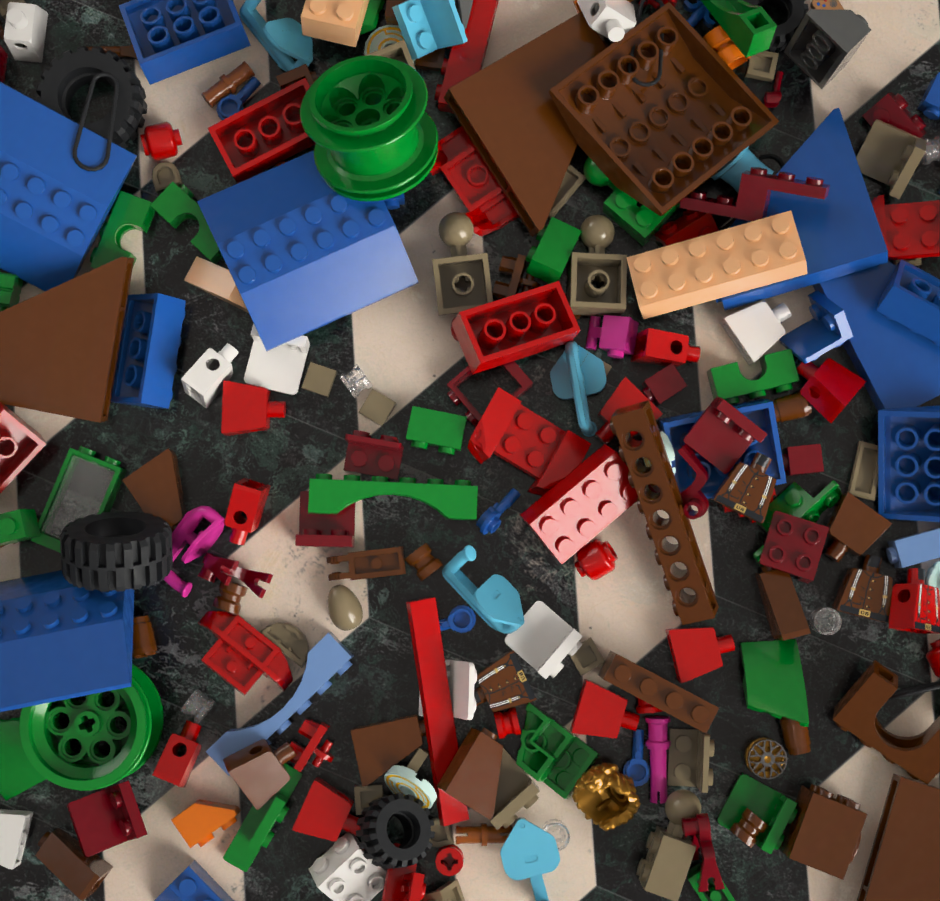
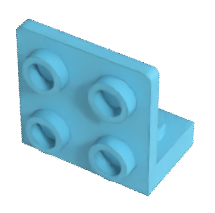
[392,0,467,60]

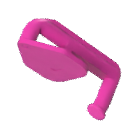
[163,505,225,598]

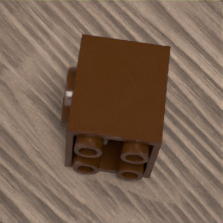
[779,783,868,880]

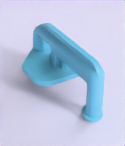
[240,0,313,72]
[550,340,607,437]
[442,545,524,634]
[500,817,560,901]

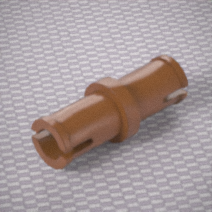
[201,61,255,108]
[455,823,513,846]

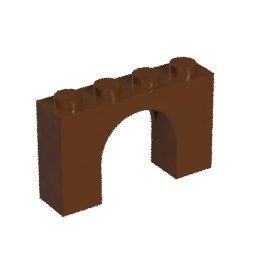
[598,650,719,733]
[833,660,940,785]

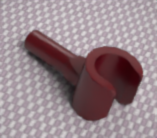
[764,71,783,108]

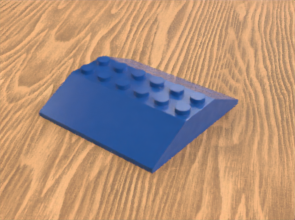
[0,81,138,291]
[197,150,419,351]
[0,570,134,712]

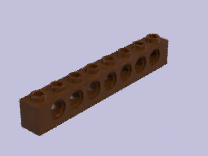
[610,400,719,625]

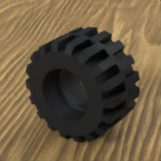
[743,0,809,52]
[356,793,435,869]

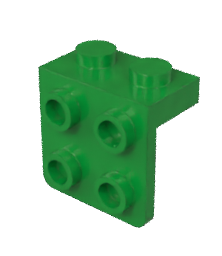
[717,774,797,854]

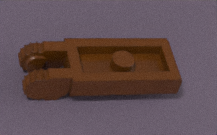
[326,546,406,581]

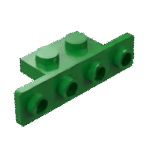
[753,480,842,567]
[223,763,303,872]

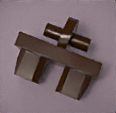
[492,254,540,299]

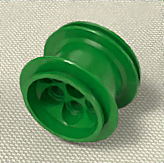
[300,55,438,201]
[19,664,164,791]

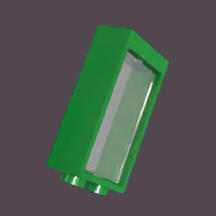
[31,446,127,553]

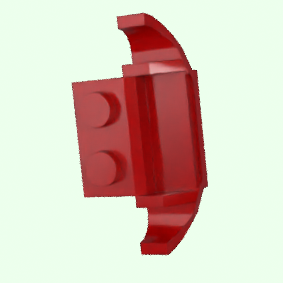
[198,611,293,696]

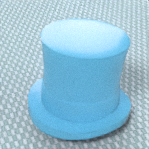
[711,147,774,193]

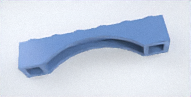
[206,632,354,776]

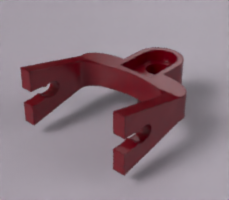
[648,443,709,519]
[198,552,273,598]
[681,813,725,892]

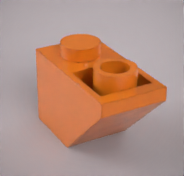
[171,799,241,848]

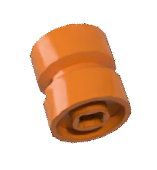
[703,25,751,70]

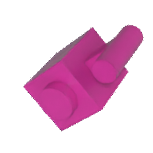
[585,315,639,358]

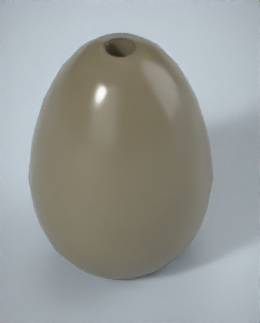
[327,585,363,631]

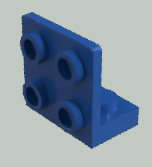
[779,290,853,364]

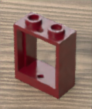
[446,361,533,427]

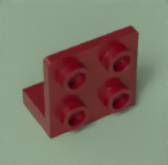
[683,396,768,474]
[343,430,404,480]
[295,491,356,548]
[759,511,829,584]
[67,780,147,857]

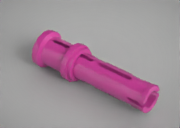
[645,715,671,804]

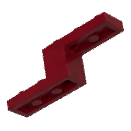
[679,167,830,221]

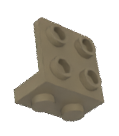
[490,748,540,830]

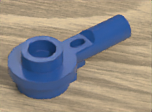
[216,77,261,120]
[476,488,520,535]
[439,605,476,633]
[622,729,650,786]

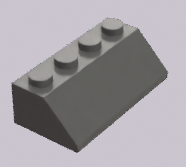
[784,9,871,89]

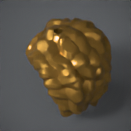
[572,763,641,831]

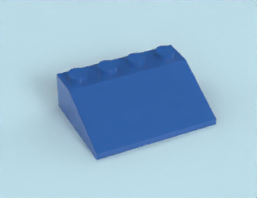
[119,0,251,85]
[658,398,787,499]
[878,406,940,522]

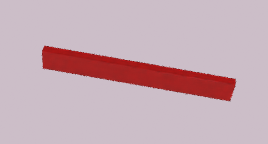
[406,597,469,826]

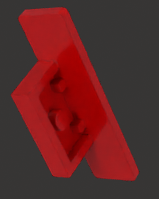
[382,843,426,901]

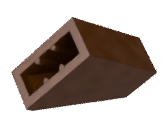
[122,448,186,533]
[755,566,811,641]
[351,714,426,787]
[437,728,503,820]
[35,828,113,901]

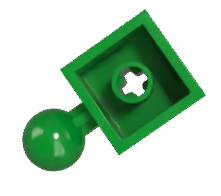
[583,157,680,246]

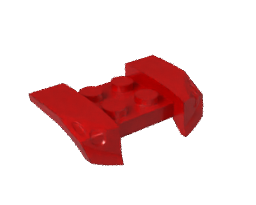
[430,126,519,236]
[871,195,940,261]
[467,387,591,496]

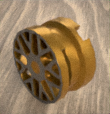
[744,737,788,779]

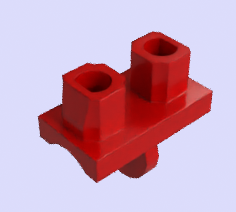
[290,718,334,772]

